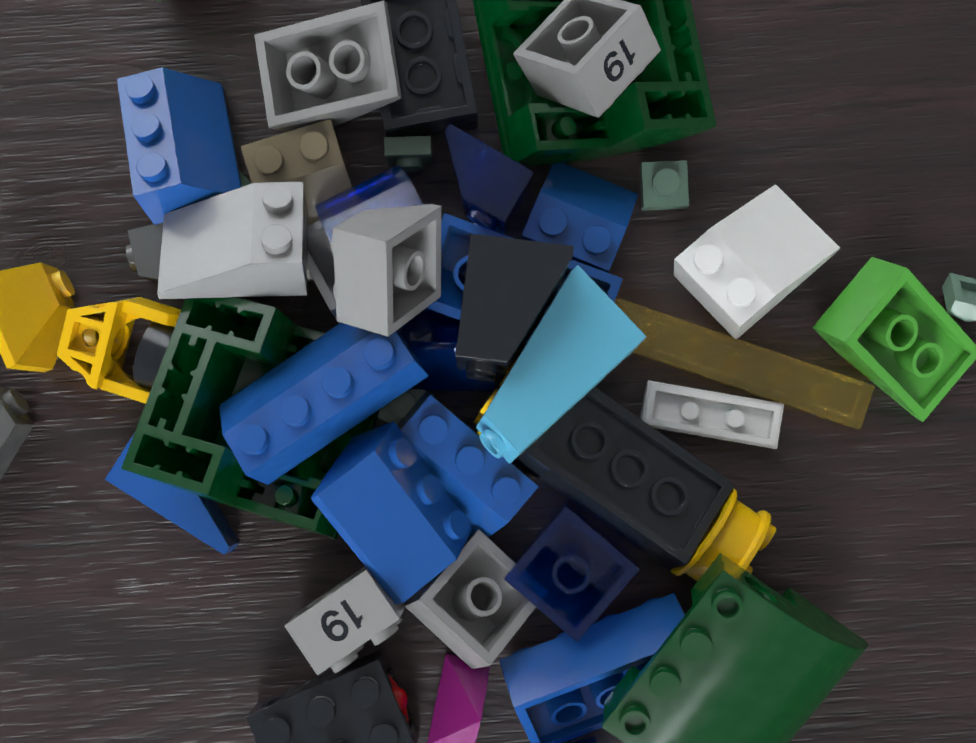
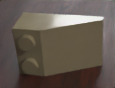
[240,119,358,282]

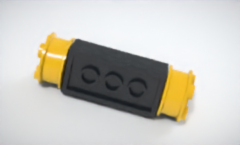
[473,356,776,582]

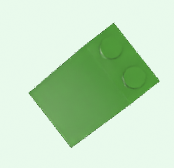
[812,257,976,422]

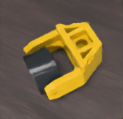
[57,297,181,404]

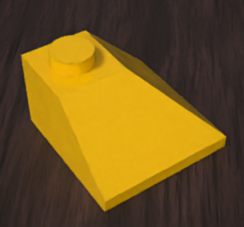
[0,262,75,373]

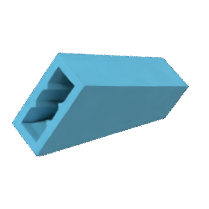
[476,265,647,464]

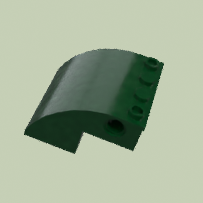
[472,0,717,167]
[121,297,380,539]
[601,553,869,743]

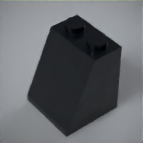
[456,234,574,381]

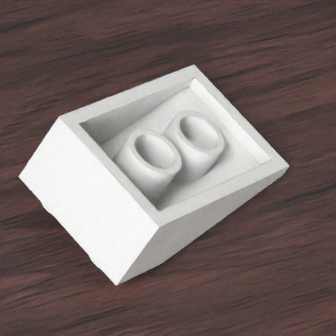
[674,184,840,340]

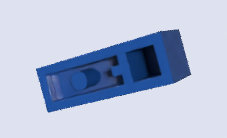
[105,434,239,555]

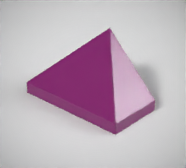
[427,652,491,743]

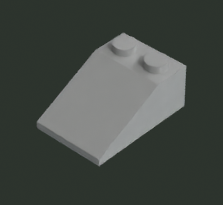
[254,0,402,133]
[157,182,308,299]

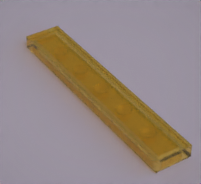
[614,297,875,429]

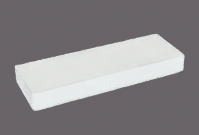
[640,380,784,449]

